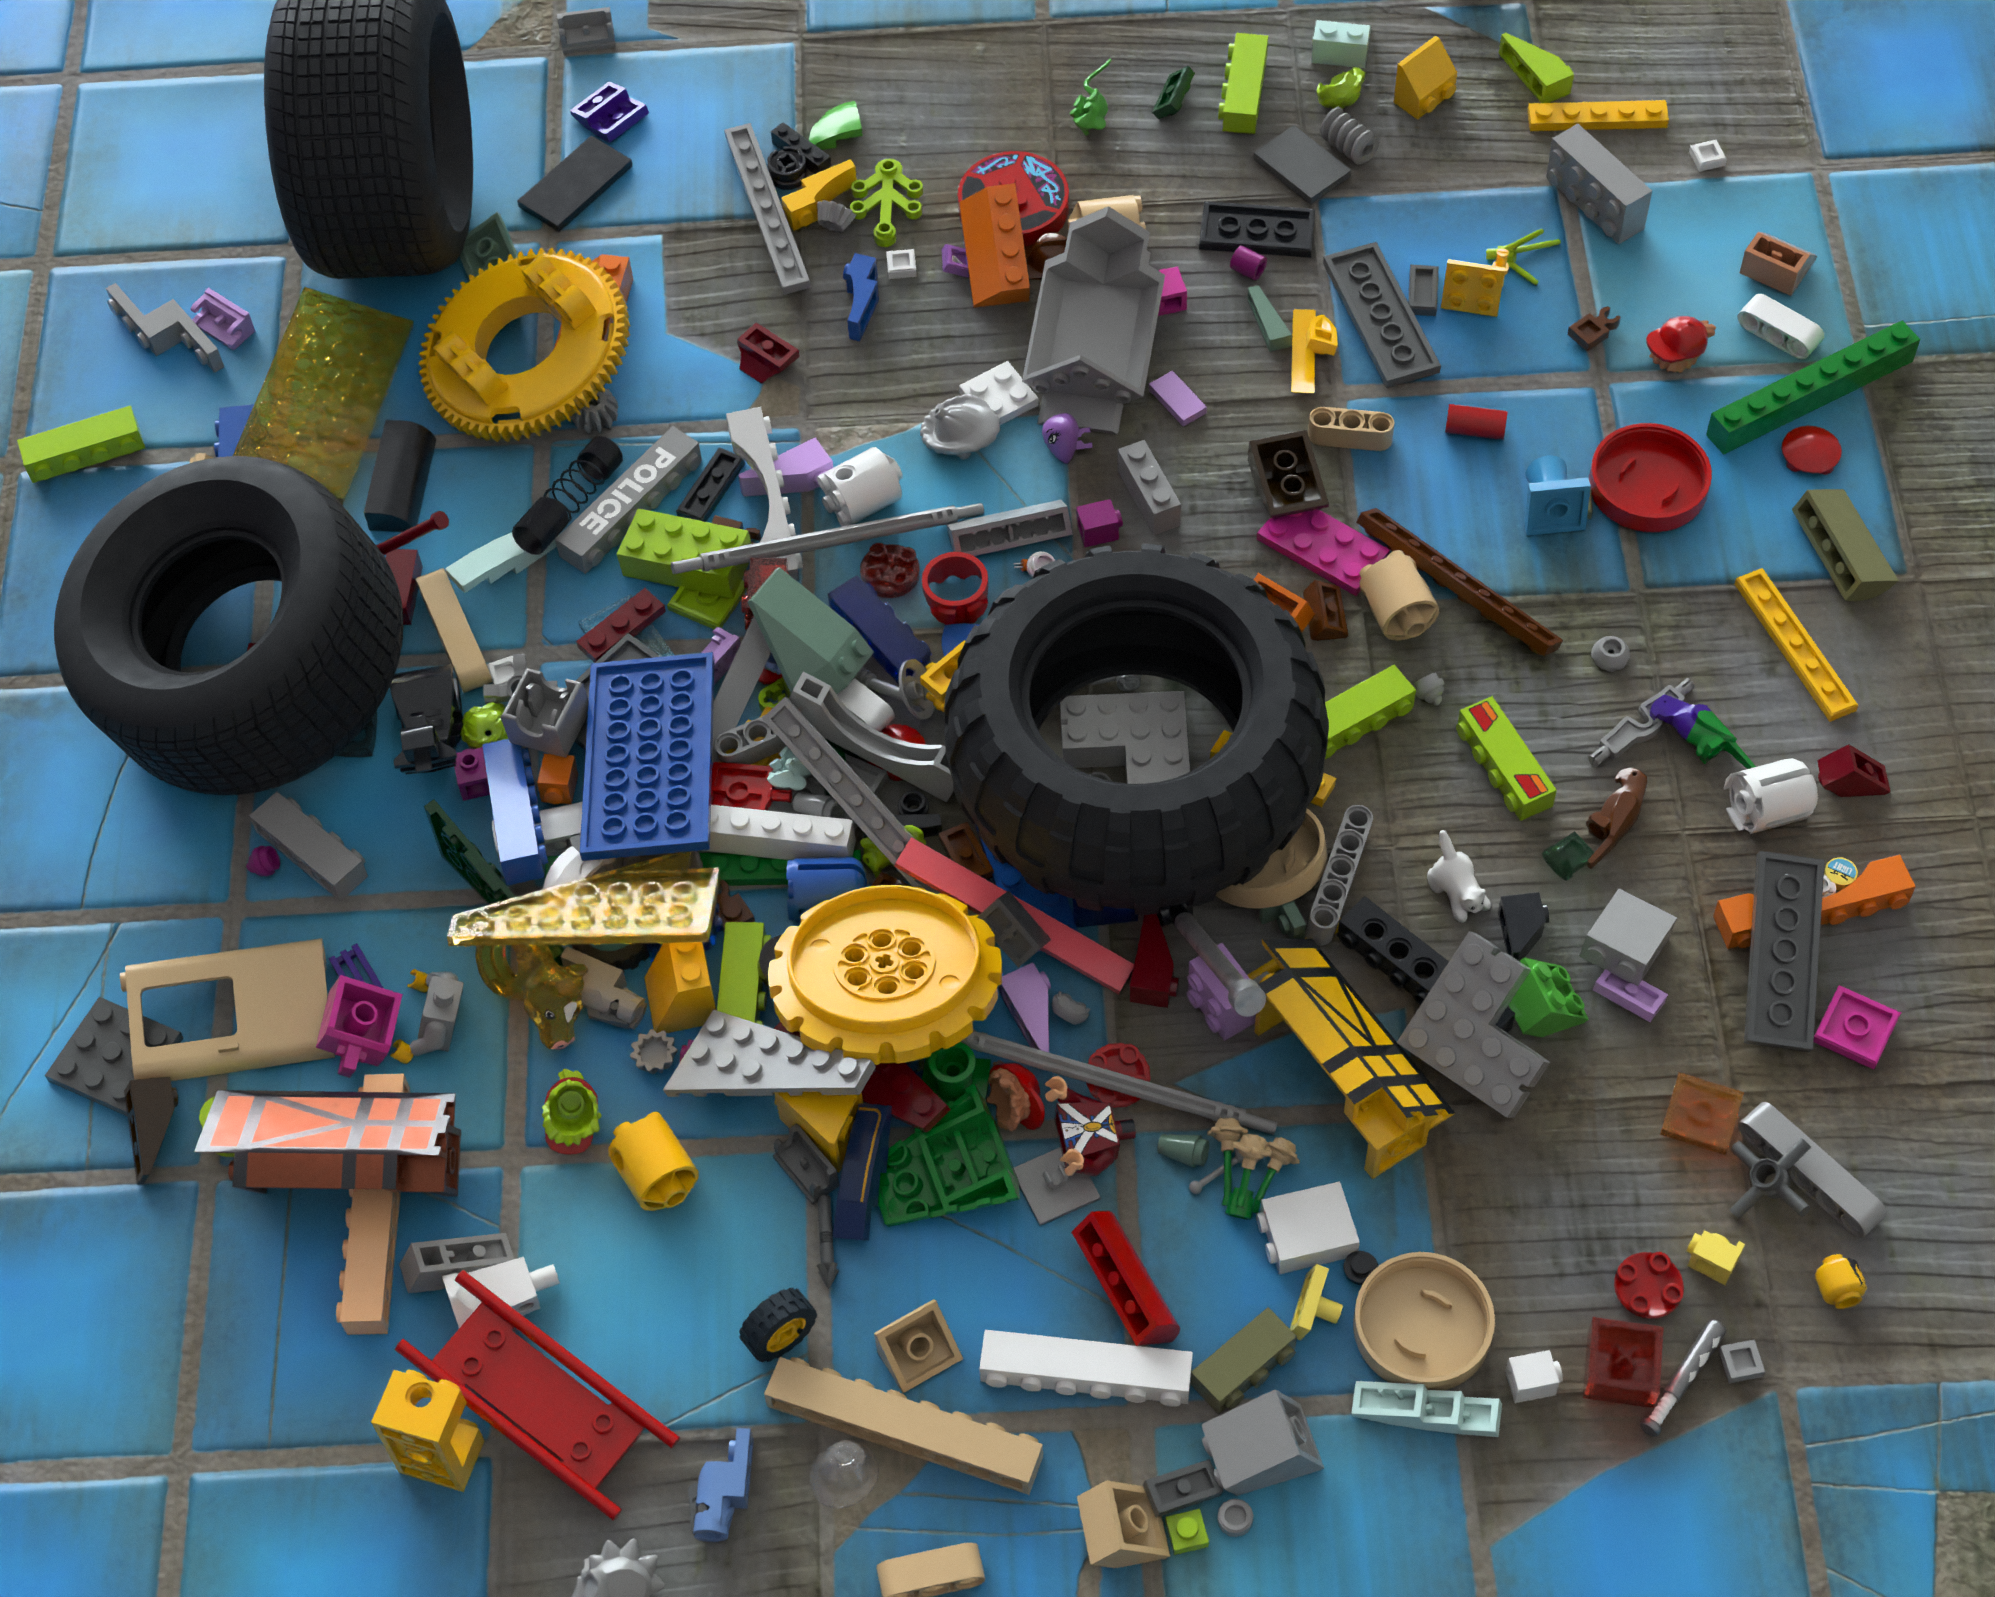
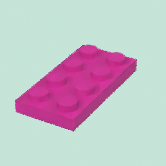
[1257,509,1390,596]

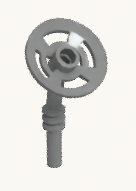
[854,659,935,720]

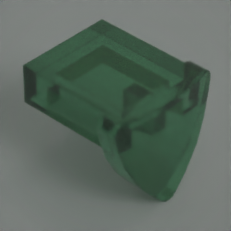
[1542,831,1594,881]

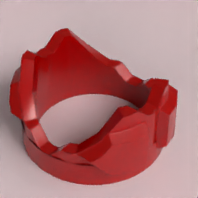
[922,552,989,625]

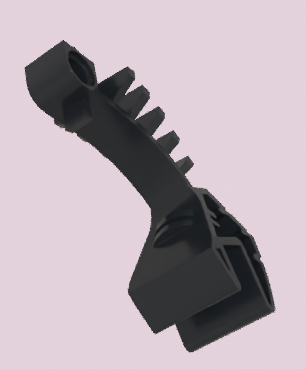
[390,664,463,775]

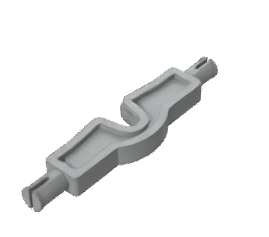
[1588,678,1695,767]

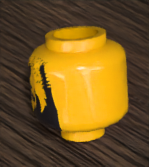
[1815,1254,1867,1309]

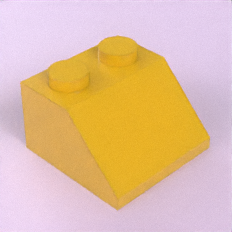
[1394,36,1457,120]

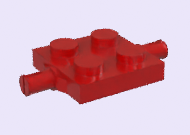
[711,762,793,811]

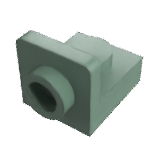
[1259,900,1306,939]

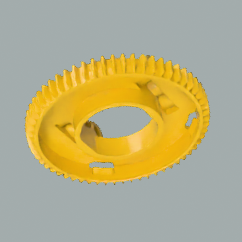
[419,248,631,442]

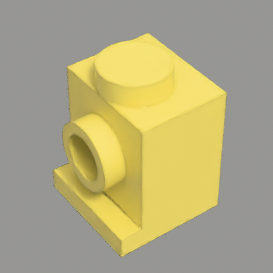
[1687,1230,1745,1285]

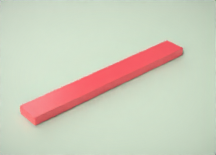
[894,837,1134,995]

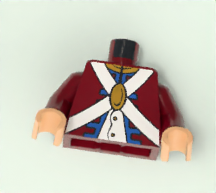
[1045,1076,1136,1176]

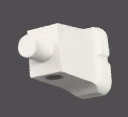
[442,1257,560,1328]

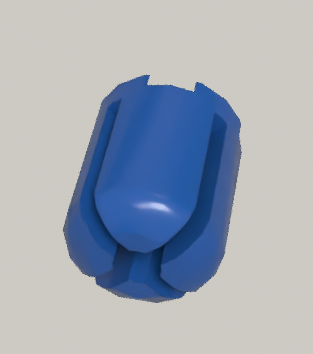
[786,857,867,922]

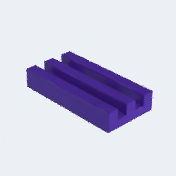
[328,943,383,988]

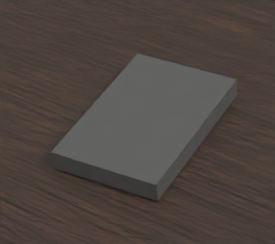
[1254,125,1351,205]

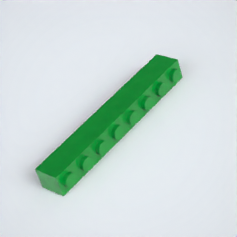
[1706,320,1920,455]

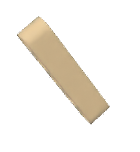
[415,568,492,693]

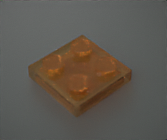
[1660,1072,1744,1155]

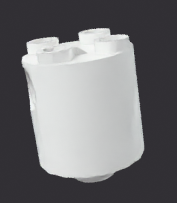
[816,447,903,527]

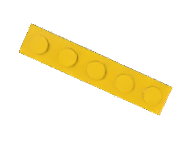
[1528,100,1669,131]

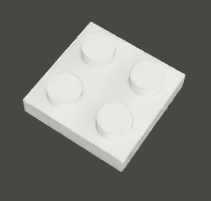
[959,361,1039,426]

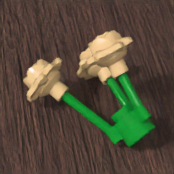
[1207,1118,1300,1220]

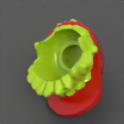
[542,1069,602,1155]

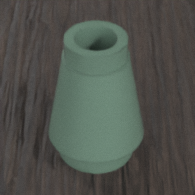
[1157,1134,1210,1168]

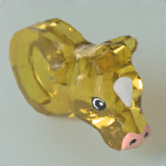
[475,918,588,1050]

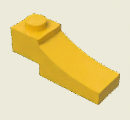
[781,159,857,231]

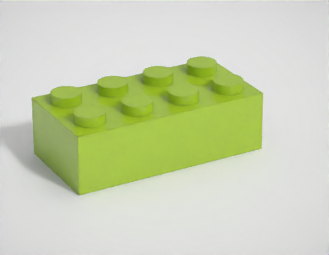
[616,508,752,598]

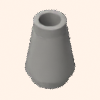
[793,793,842,818]

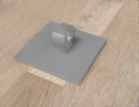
[1014,1147,1101,1226]

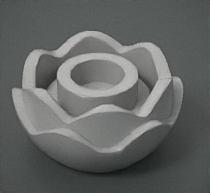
[1591,636,1630,672]
[1052,991,1090,1025]

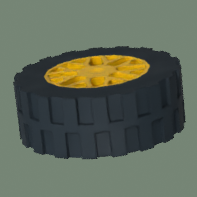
[739,1288,817,1362]

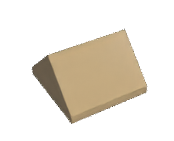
[874,1299,963,1393]

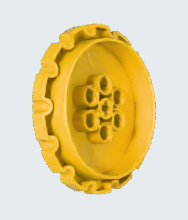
[768,885,1002,1065]

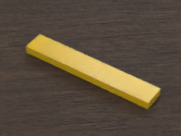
[1734,568,1859,722]

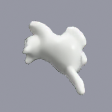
[1427,830,1492,923]

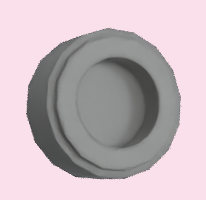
[1217,1499,1253,1537]

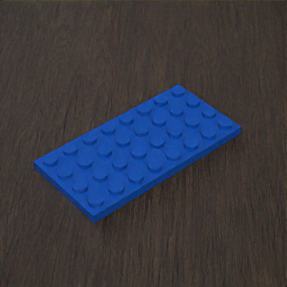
[580,652,715,861]

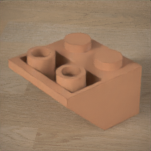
[1739,232,1817,296]

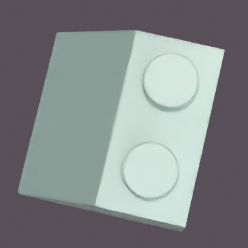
[1311,20,1371,68]

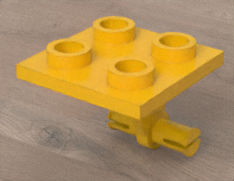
[1441,249,1509,317]

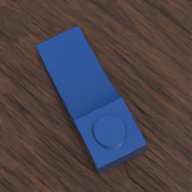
[843,253,879,341]

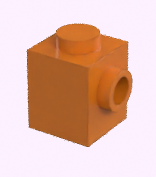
[537,754,578,804]

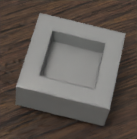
[1719,1340,1765,1384]

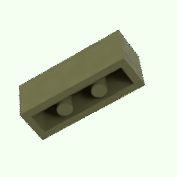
[1190,1307,1297,1414]

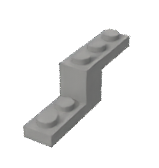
[106,283,224,372]

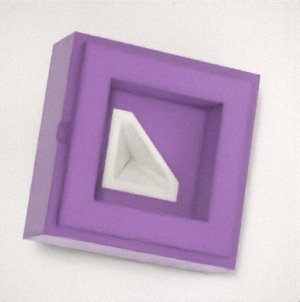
[942,244,969,278]

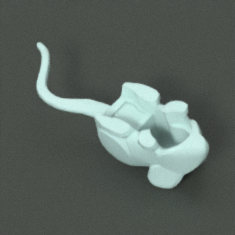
[767,746,811,790]

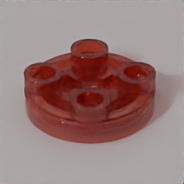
[860,543,920,598]

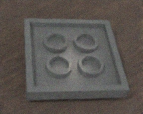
[45,997,183,1117]

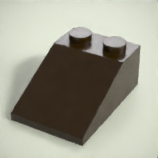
[1248,430,1329,519]

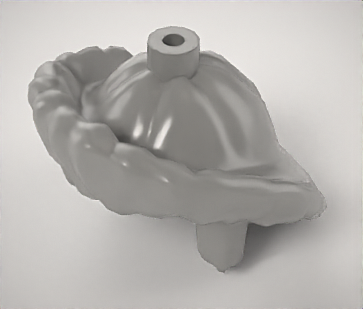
[920,394,1000,460]

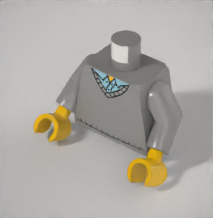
[390,969,464,1064]

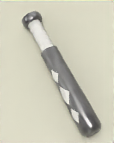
[1640,1319,1726,1437]

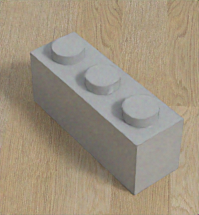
[1118,440,1181,535]

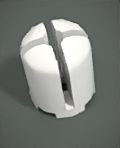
[1724,759,1818,834]

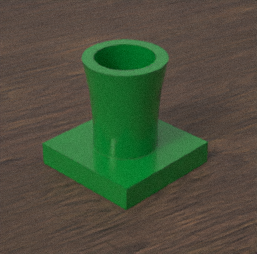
[922,1042,992,1104]

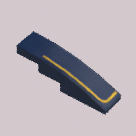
[833,1103,892,1240]

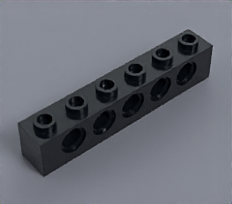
[1337,896,1515,1033]

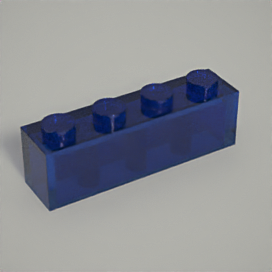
[828,575,932,685]

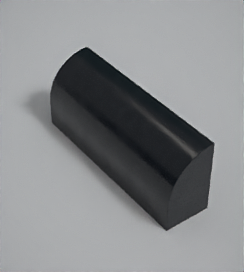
[364,420,436,532]

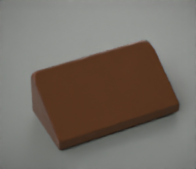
[1303,580,1349,641]

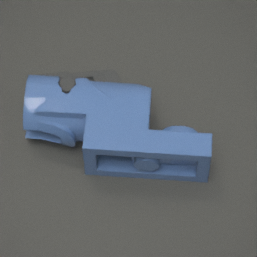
[688,1428,754,1542]

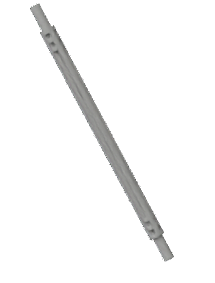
[671,503,984,574]
[961,1029,1278,1135]

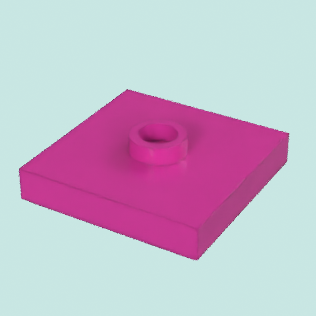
[1814,985,1901,1070]

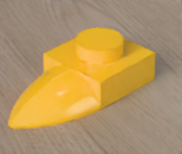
[1306,314,1338,356]

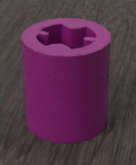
[1230,246,1267,280]

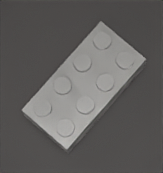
[1546,124,1652,244]

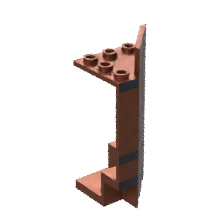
[194,1090,461,1197]

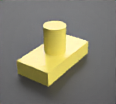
[1290,1264,1343,1341]

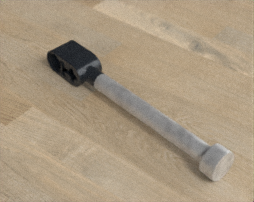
[1157,903,1266,1017]

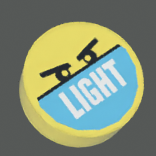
[1824,857,1858,891]

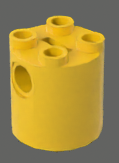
[608,1112,699,1211]

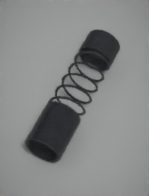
[512,436,623,555]

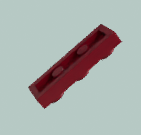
[576,588,666,663]

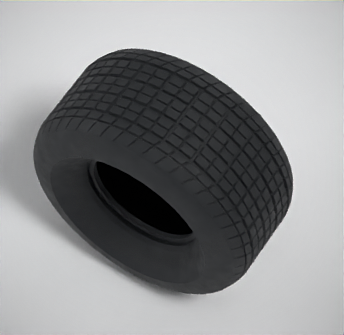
[264,0,473,279]
[54,456,403,795]

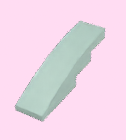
[445,532,559,593]
[1351,1381,1502,1437]

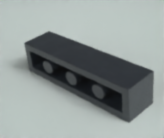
[771,122,831,174]

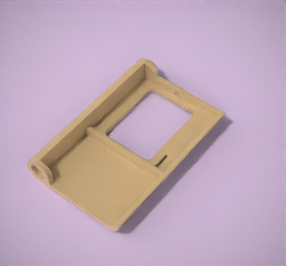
[120,938,335,1081]

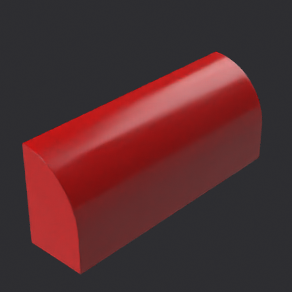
[1071,1211,1180,1346]

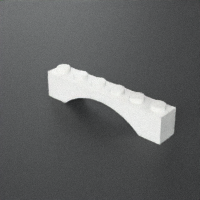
[726,407,803,583]

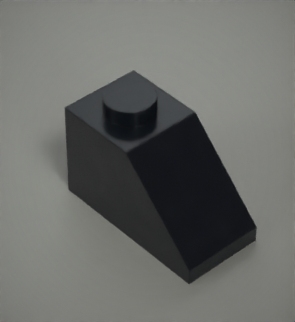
[1498,892,1549,961]

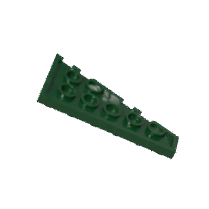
[424,799,565,975]

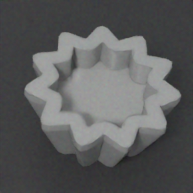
[817,200,856,232]
[630,1029,677,1075]

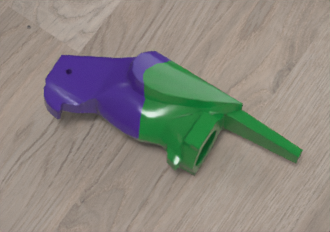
[1649,694,1756,769]

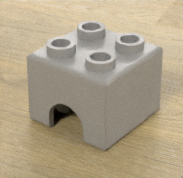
[501,668,589,758]

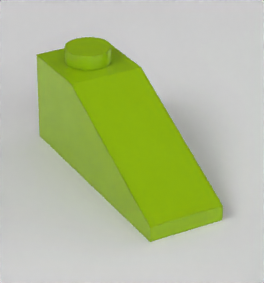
[1499,33,1574,103]

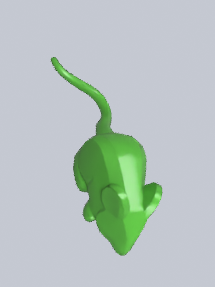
[1070,59,1111,136]

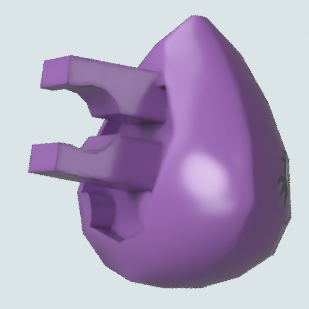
[1042,413,1092,464]

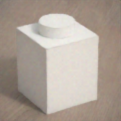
[1505,1350,1563,1403]

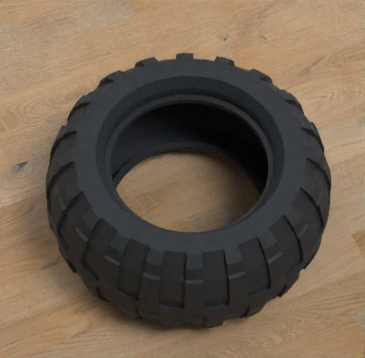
[944,544,1329,915]

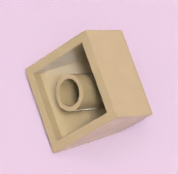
[1077,1480,1170,1568]

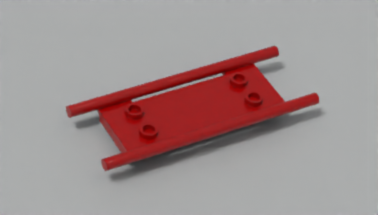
[395,1270,680,1521]

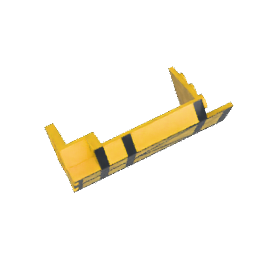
[1254,939,1456,1179]

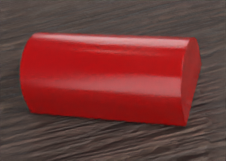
[1445,404,1508,440]

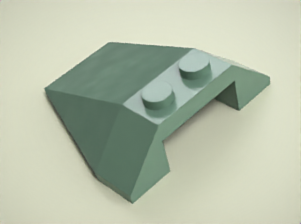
[748,567,874,695]

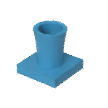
[1524,455,1591,536]

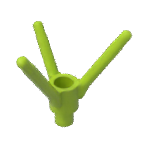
[1486,229,1561,285]

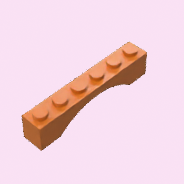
[1713,855,1916,949]

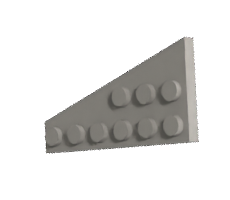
[663,1010,876,1097]

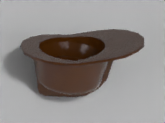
[1024,232,1067,279]

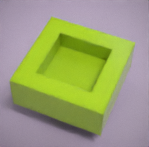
[1165,1509,1209,1555]

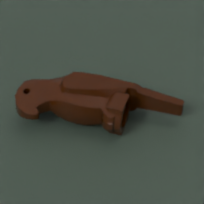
[1586,768,1647,869]

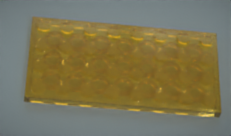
[233,287,414,505]

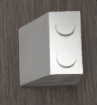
[1201,1389,1324,1496]

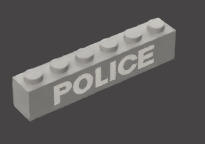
[555,426,702,574]

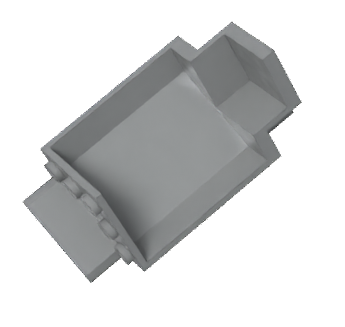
[1022,206,1165,435]

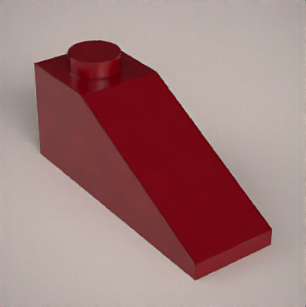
[1130,914,1179,1008]

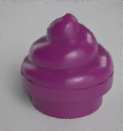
[246,846,280,877]

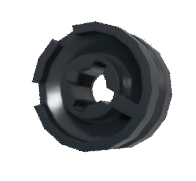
[768,146,807,190]

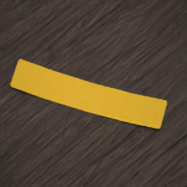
[1291,309,1316,393]

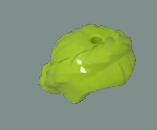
[1317,67,1366,109]
[460,702,509,749]

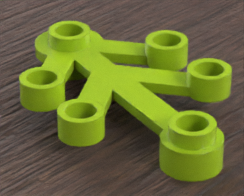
[850,159,923,247]

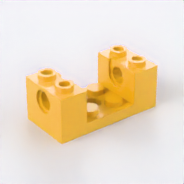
[371,1370,485,1492]

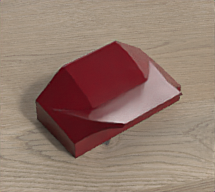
[737,323,799,384]

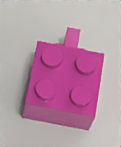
[315,975,403,1078]

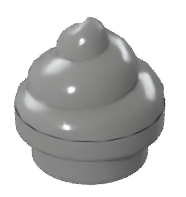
[1414,672,1445,706]

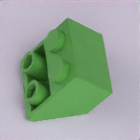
[1509,957,1589,1037]

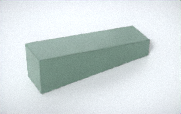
[1247,285,1292,352]

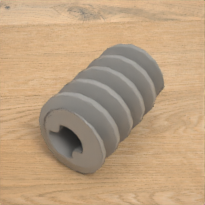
[1320,107,1380,165]

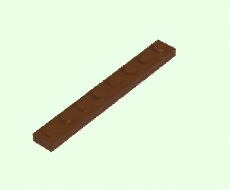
[1356,508,1563,656]

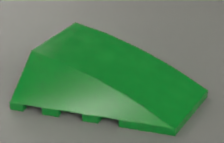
[878,1083,1020,1227]

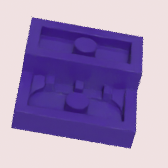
[570,81,649,143]

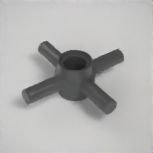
[1729,1138,1811,1219]

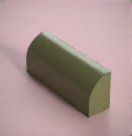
[1792,489,1899,601]

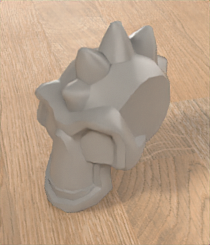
[572,1538,665,1597]

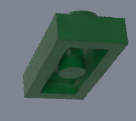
[1152,66,1195,119]

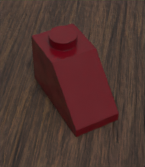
[1817,744,1891,797]

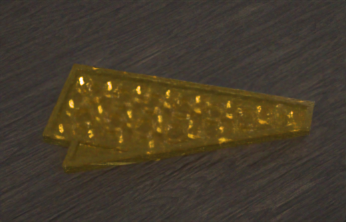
[447,851,721,947]

